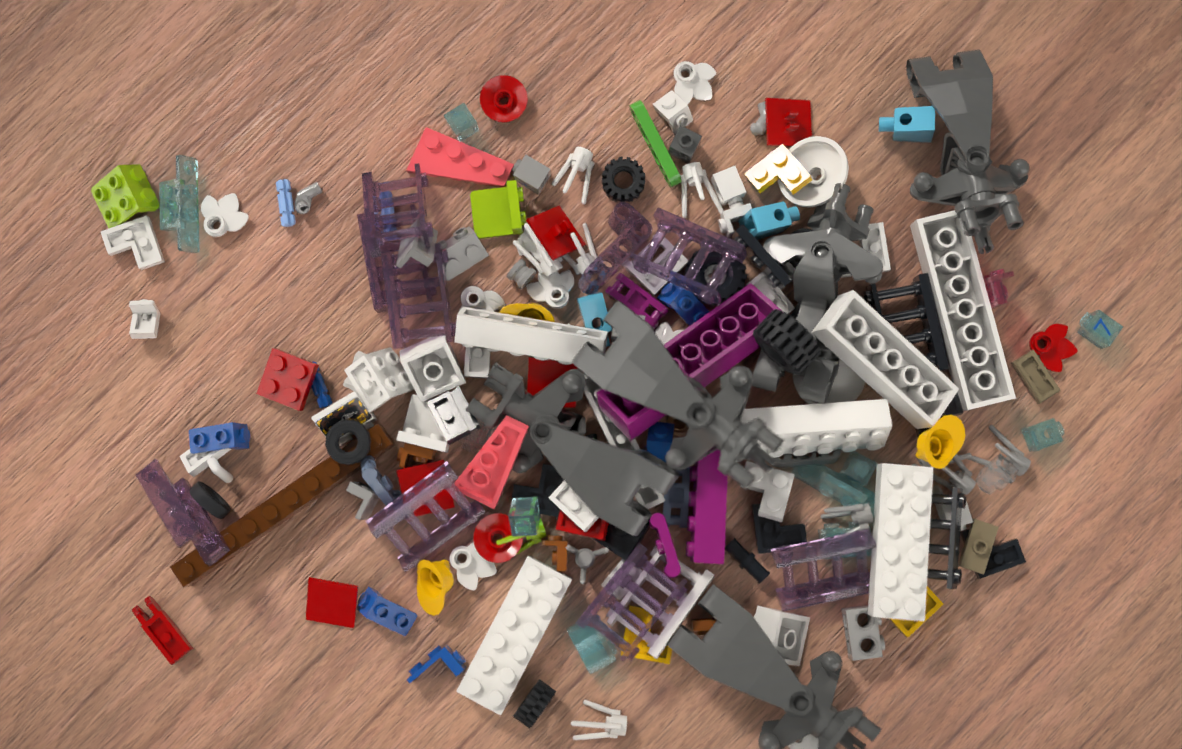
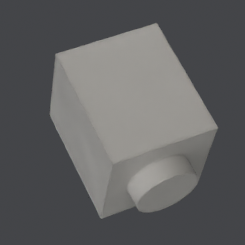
[512,154,551,195]

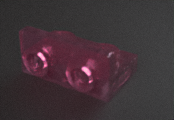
[983,269,1014,310]

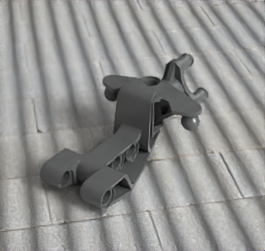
[906,49,1030,254]
[752,183,883,404]
[572,300,784,489]
[465,362,679,536]
[667,584,882,749]

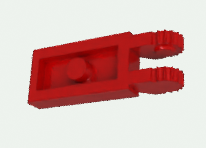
[132,596,193,665]

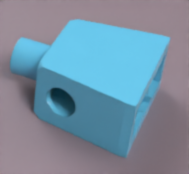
[879,106,935,143]
[738,202,800,240]
[576,292,612,347]

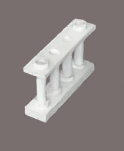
[606,546,714,659]

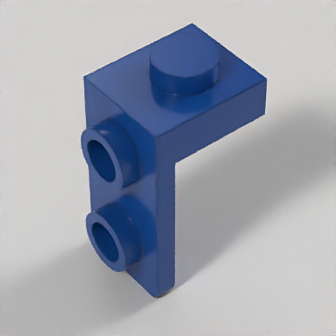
[657,280,709,326]
[189,422,250,454]
[646,422,674,463]
[357,586,417,636]
[407,645,466,683]

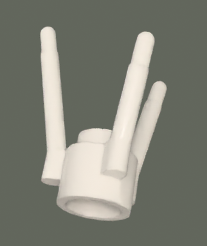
[552,147,595,204]
[680,162,724,218]
[513,223,563,277]
[563,223,600,278]
[571,700,627,740]

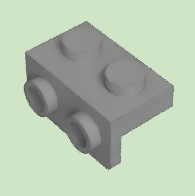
[434,226,489,281]

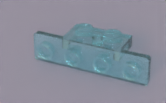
[159,155,199,253]
[791,455,875,519]

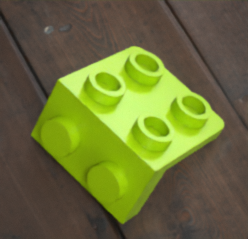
[91,164,161,228]
[470,180,527,239]

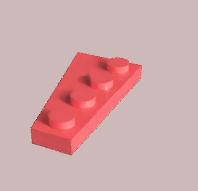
[406,127,514,187]
[451,416,529,509]

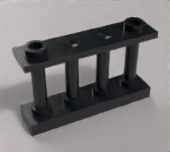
[864,273,949,371]
[927,487,966,589]

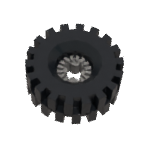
[684,244,747,307]

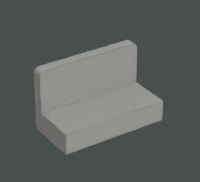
[396,219,438,268]
[346,482,379,520]

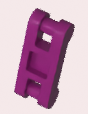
[605,273,669,330]
[649,513,681,578]

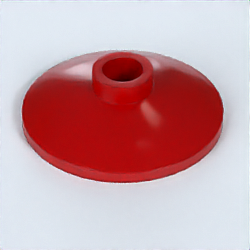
[480,75,528,123]
[473,513,523,563]

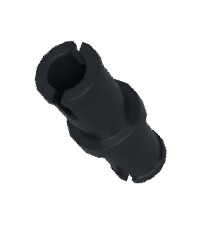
[725,538,770,584]

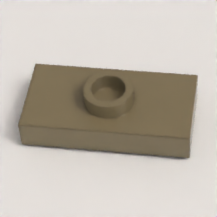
[1011,349,1061,404]
[958,519,999,574]

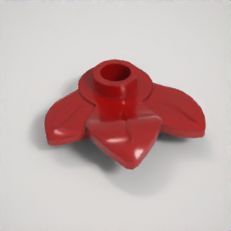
[1029,323,1078,372]

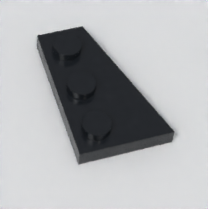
[730,225,792,289]

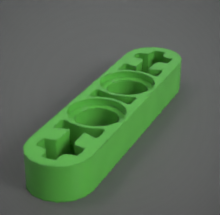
[629,100,682,188]

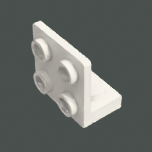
[344,347,414,412]
[397,394,450,453]

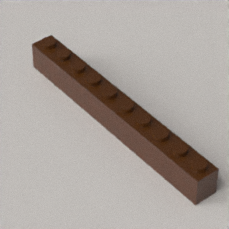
[170,424,396,588]

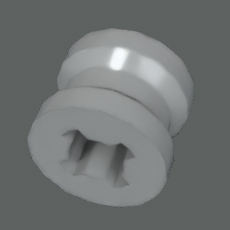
[506,259,537,290]

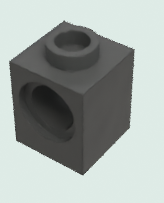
[668,125,702,164]

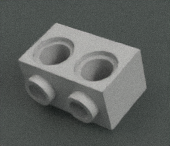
[841,605,885,661]

